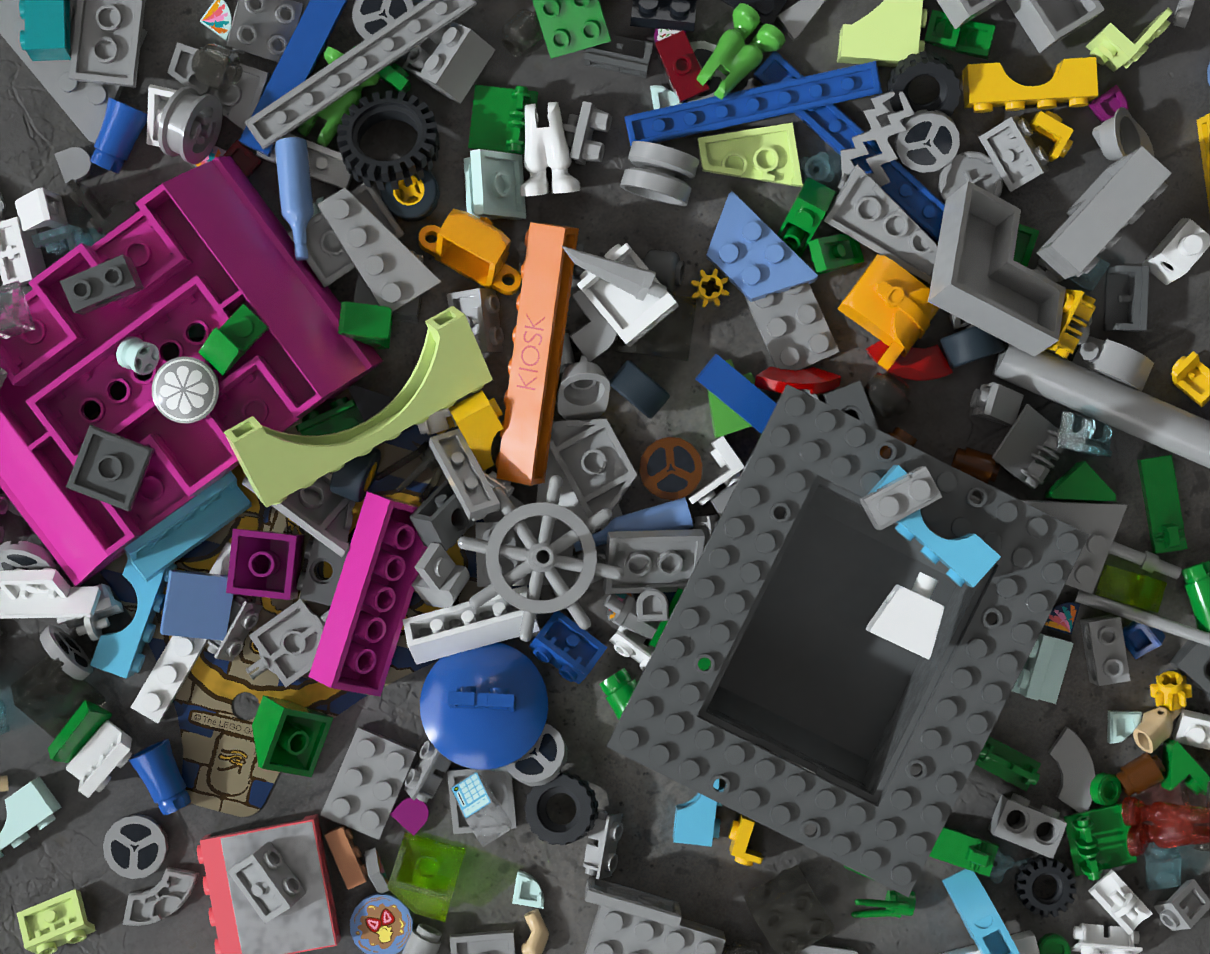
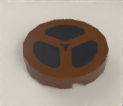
[639,437,703,500]

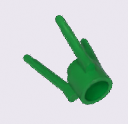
[844,865,916,918]

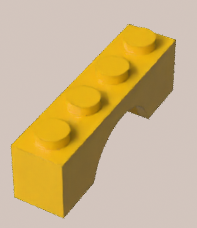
[962,57,1098,113]

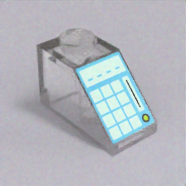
[450,770,512,847]

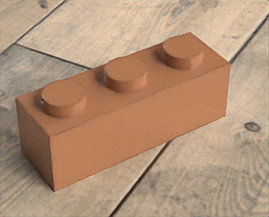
[324,825,368,890]

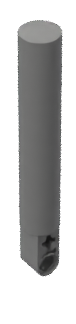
[992,342,1210,469]

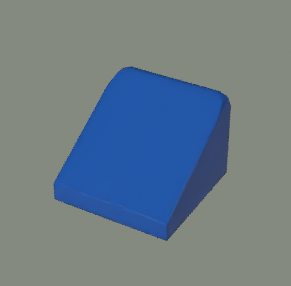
[1123,621,1165,660]

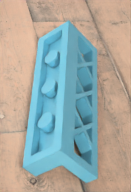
[124,471,252,582]

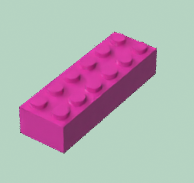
[309,492,427,697]

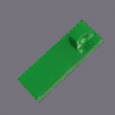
[1137,455,1188,554]
[929,826,999,877]

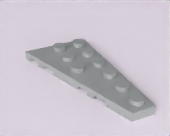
[935,499,1128,594]

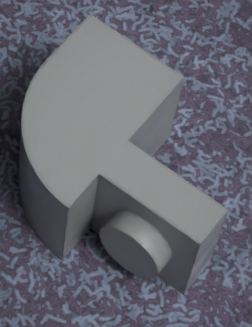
[570,289,617,362]
[1072,336,1154,392]
[412,543,470,608]

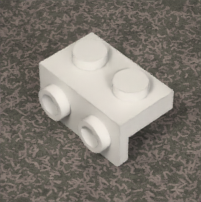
[66,720,132,798]

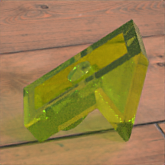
[1096,565,1167,613]

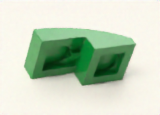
[924,9,996,60]

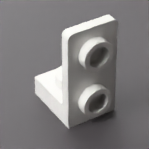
[688,436,745,505]

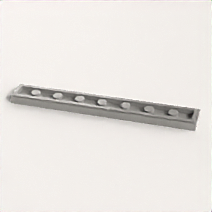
[244,0,477,150]

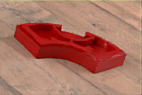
[865,340,953,381]
[755,366,841,394]

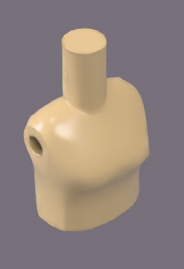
[1133,707,1185,753]

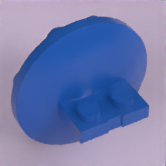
[420,642,548,770]

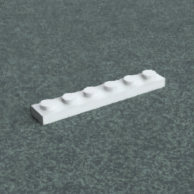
[130,542,235,723]

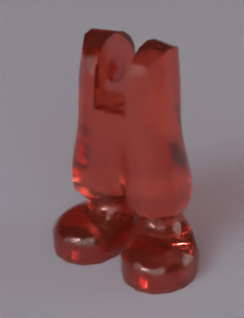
[1122,797,1210,856]

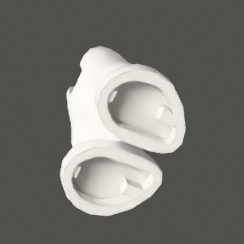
[520,102,581,196]

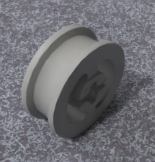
[158,87,222,164]

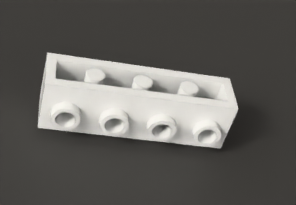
[403,585,540,665]

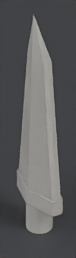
[562,246,667,301]
[604,595,661,640]

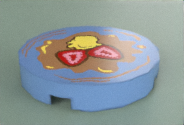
[350,893,414,954]

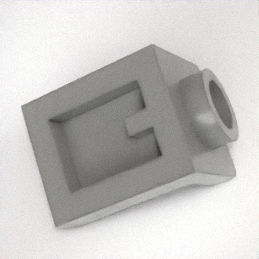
[1154,879,1210,931]

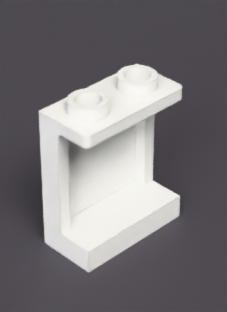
[577,243,679,347]

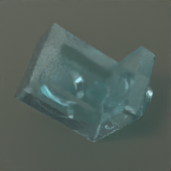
[1141,837,1182,891]

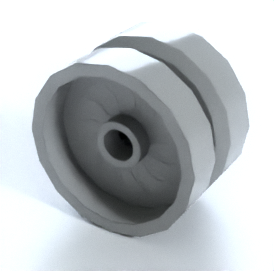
[620,141,700,206]

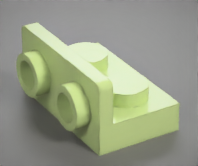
[17,889,96,954]

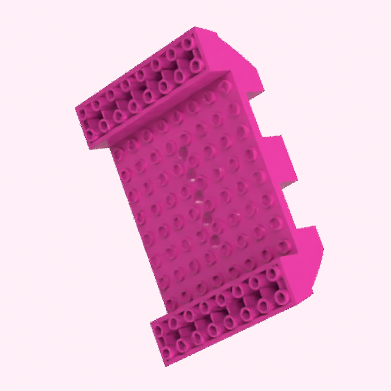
[0,156,383,587]

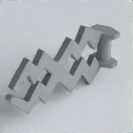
[837,91,915,190]

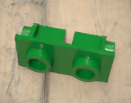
[975,736,1041,792]

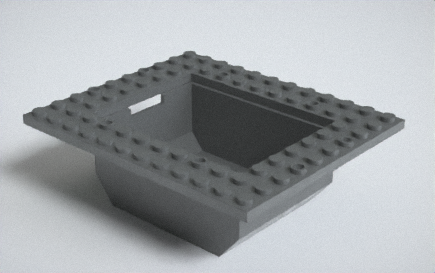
[606,384,1089,897]

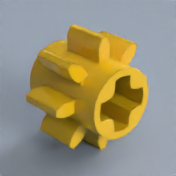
[690,268,729,308]
[1150,671,1192,711]

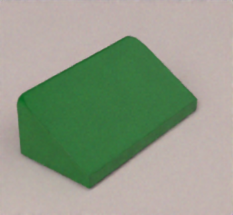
[48,699,112,763]

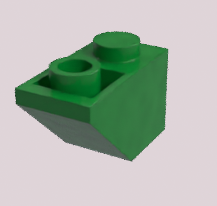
[777,177,836,258]

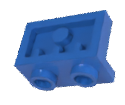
[529,611,607,684]

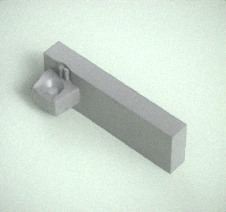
[429,429,500,521]

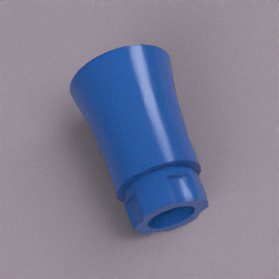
[90,97,148,174]
[128,739,191,815]

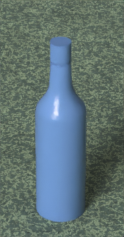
[275,137,314,261]
[574,497,693,552]

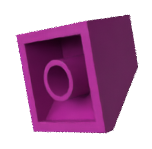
[226,529,304,600]

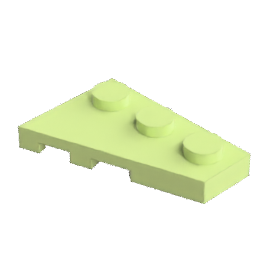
[697,122,803,187]

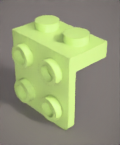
[1086,8,1173,72]

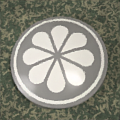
[152,357,219,423]

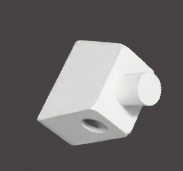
[1142,218,1210,285]
[866,572,944,660]

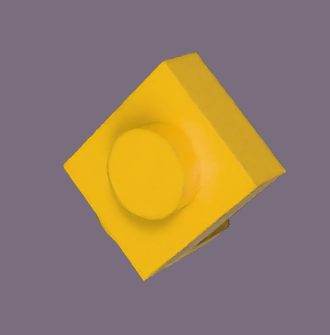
[1029,111,1074,162]
[1171,351,1210,407]
[728,814,763,866]

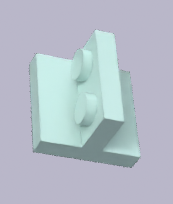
[464,149,526,220]
[1012,633,1074,704]

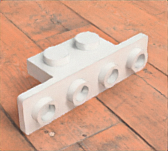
[0,568,101,619]

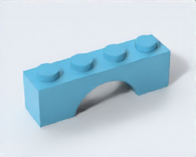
[867,465,1001,588]
[90,559,177,679]
[673,779,724,847]

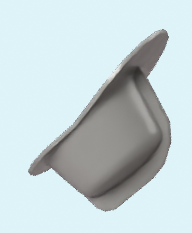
[1092,107,1154,161]
[557,356,610,420]

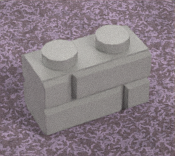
[859,466,942,530]

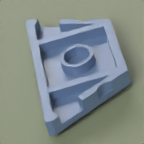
[706,191,818,302]

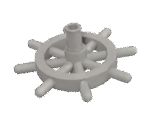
[458,475,624,642]

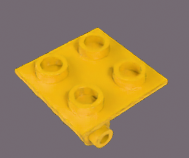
[1046,289,1096,359]

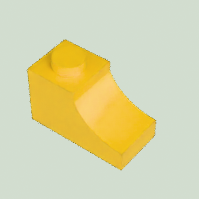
[448,390,504,471]

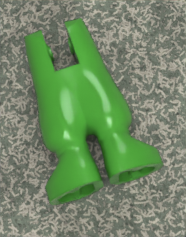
[696,3,785,100]
[297,46,380,147]

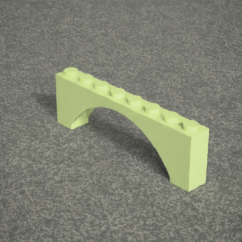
[837,0,927,67]
[224,306,493,508]

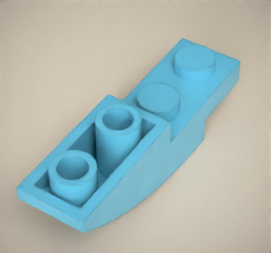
[942,869,1020,954]

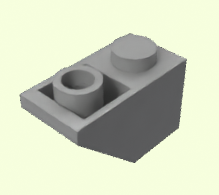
[970,382,1024,426]

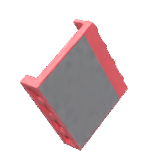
[197,814,341,954]

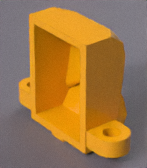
[418,208,521,295]
[838,254,940,371]

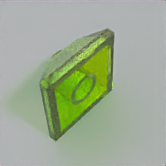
[387,832,466,922]

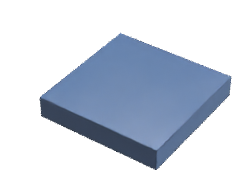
[160,569,233,641]

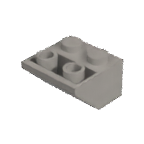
[402,22,495,104]

